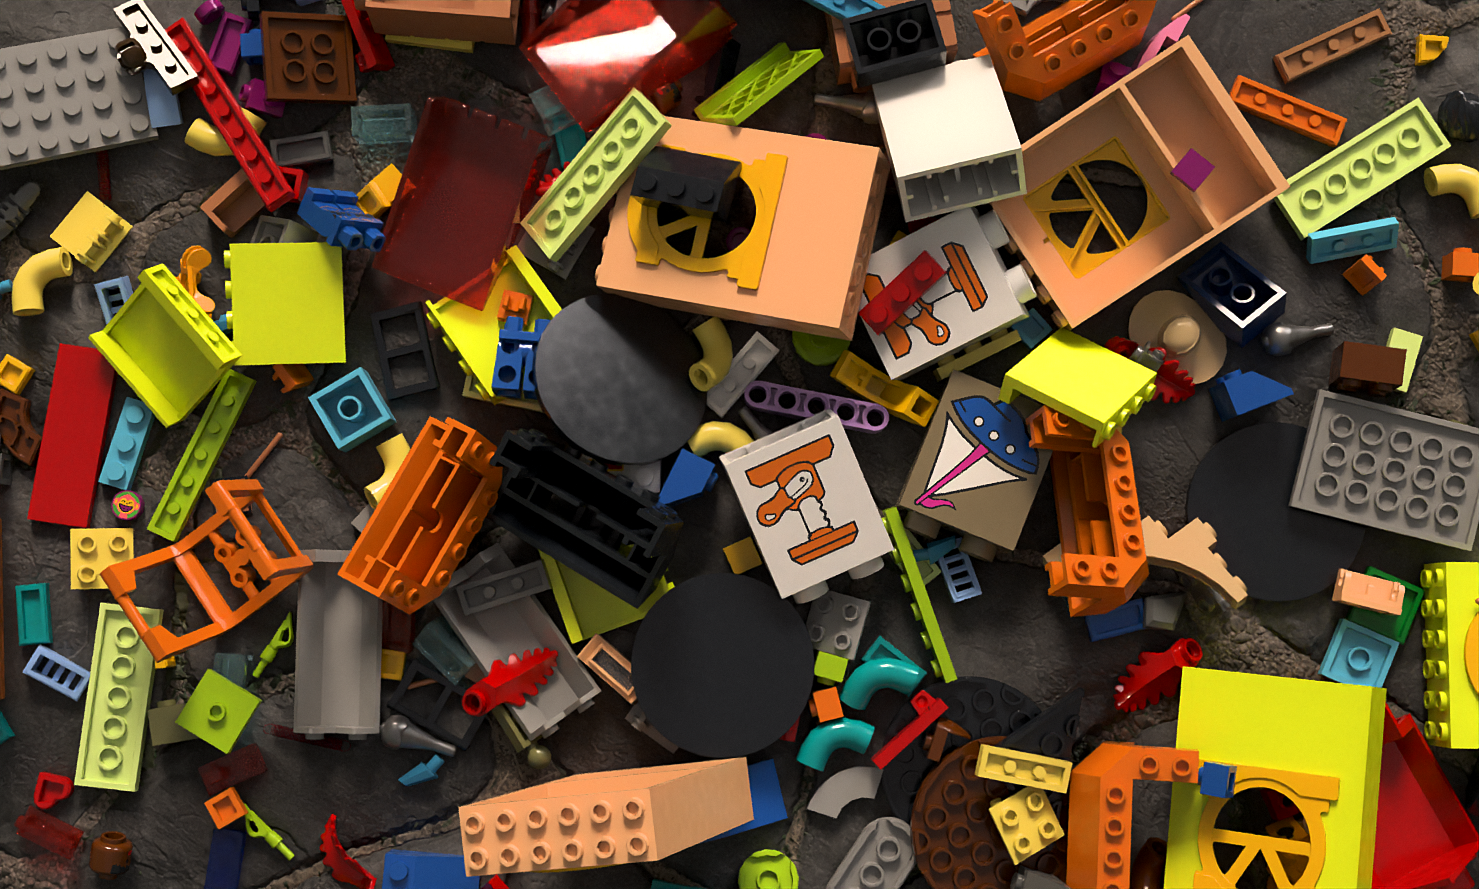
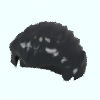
[1437,90,1479,143]

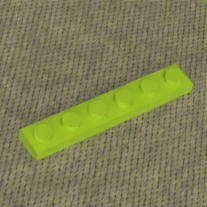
[147,369,257,542]
[881,507,957,683]

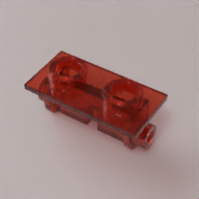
[14,805,84,860]

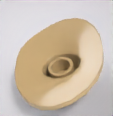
[1128,290,1227,384]

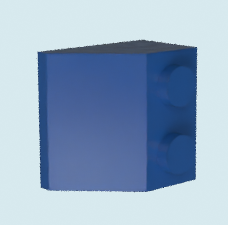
[1209,369,1294,422]
[659,448,718,507]

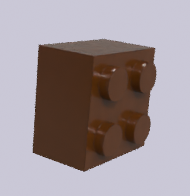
[1328,341,1407,397]

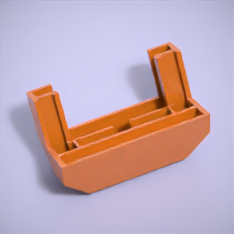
[972,0,1157,101]
[1026,405,1149,617]
[337,416,503,615]
[1066,741,1199,889]

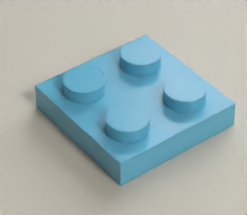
[1318,619,1399,688]

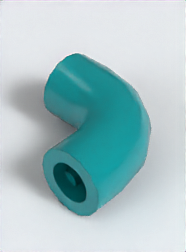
[839,657,919,710]
[796,717,875,771]

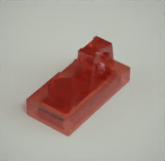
[382,601,415,653]
[198,743,268,796]

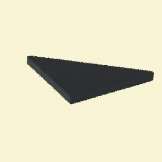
[994,687,1085,852]

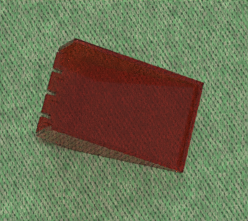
[519,0,738,133]
[372,96,553,311]

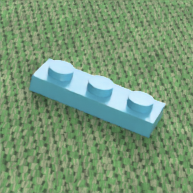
[1306,217,1399,264]
[98,397,155,491]

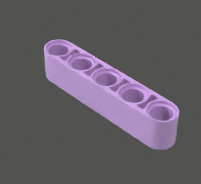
[744,381,889,434]

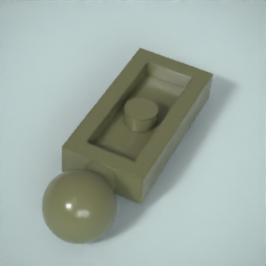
[491,703,551,770]

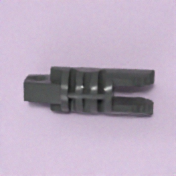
[0,180,41,241]

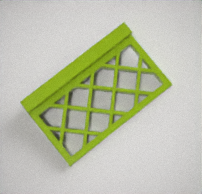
[694,42,824,126]

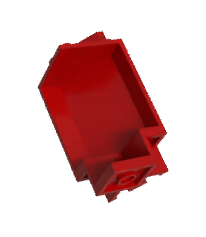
[1371,703,1479,889]

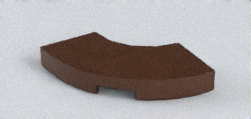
[0,388,42,467]

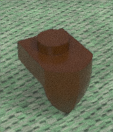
[922,716,971,762]

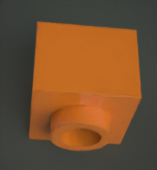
[1441,248,1479,282]
[808,686,844,723]

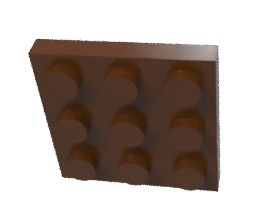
[259,11,357,104]

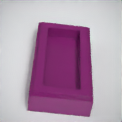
[208,11,254,77]

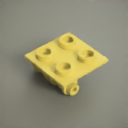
[50,191,133,272]
[70,528,134,590]
[988,786,1065,865]

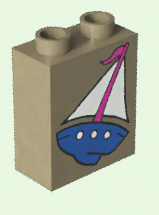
[895,369,1053,563]

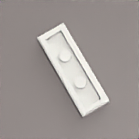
[706,332,780,418]

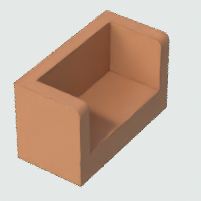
[200,168,266,238]

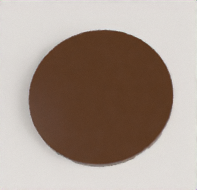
[910,736,1070,889]

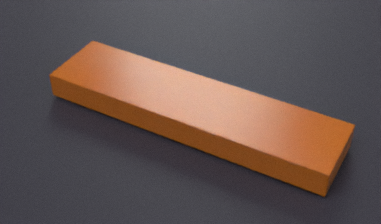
[1229,75,1347,148]

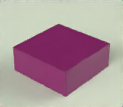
[1170,148,1215,192]

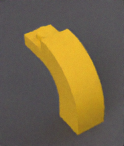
[830,350,939,427]

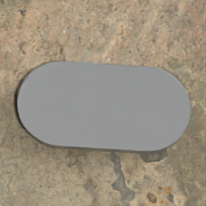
[826,817,916,889]

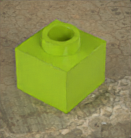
[814,651,849,687]

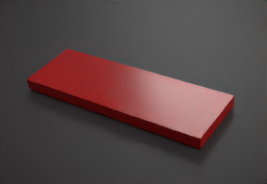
[27,343,118,528]

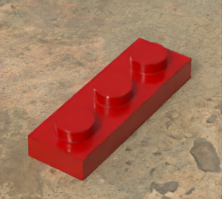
[858,250,947,336]

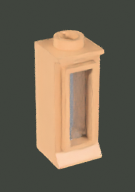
[576,633,638,705]

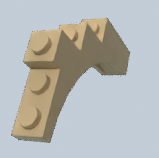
[1043,516,1248,610]

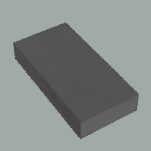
[270,130,334,168]

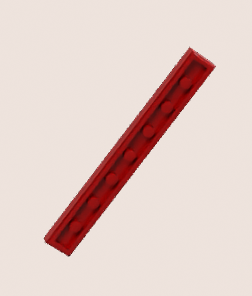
[165,17,296,213]

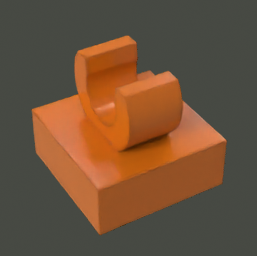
[1342,254,1387,296]
[497,289,534,327]
[272,364,314,393]
[204,786,248,829]

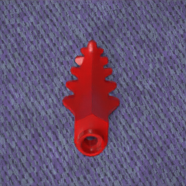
[1104,336,1196,404]
[1113,638,1203,713]
[462,647,558,717]
[320,814,377,889]

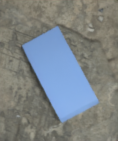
[144,69,184,128]

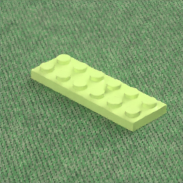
[520,87,672,262]
[1273,97,1451,240]
[74,603,164,792]

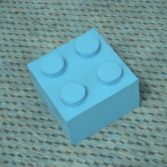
[308,367,397,453]

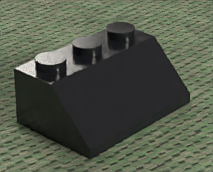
[842,0,947,88]
[630,146,742,222]

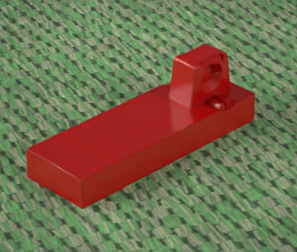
[341,0,395,73]
[870,690,949,770]

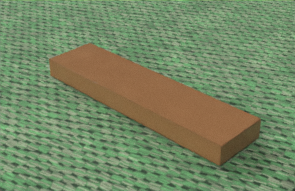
[1272,8,1392,84]

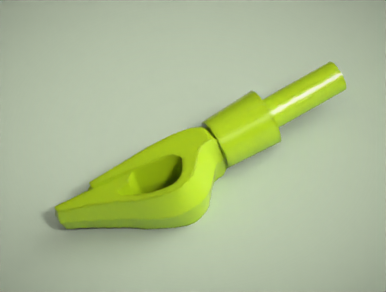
[252,611,294,678]
[244,803,295,861]

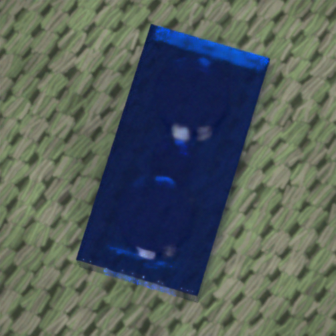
[204,828,247,889]

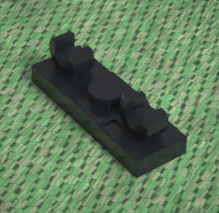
[691,33,741,120]

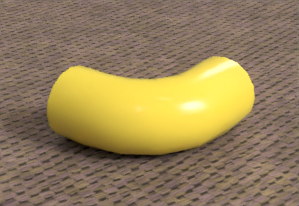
[185,107,267,156]
[1424,164,1479,219]
[11,247,73,316]
[689,317,733,391]
[687,421,753,457]
[364,433,410,510]

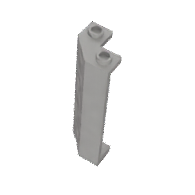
[433,543,601,741]
[293,549,383,740]

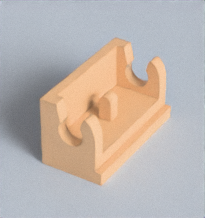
[1332,568,1405,616]

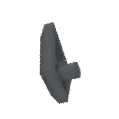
[1143,591,1187,633]

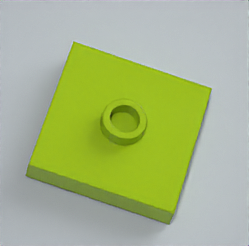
[175,669,262,754]

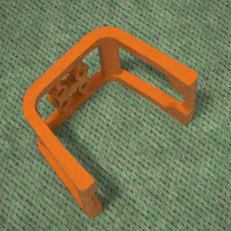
[99,479,314,663]

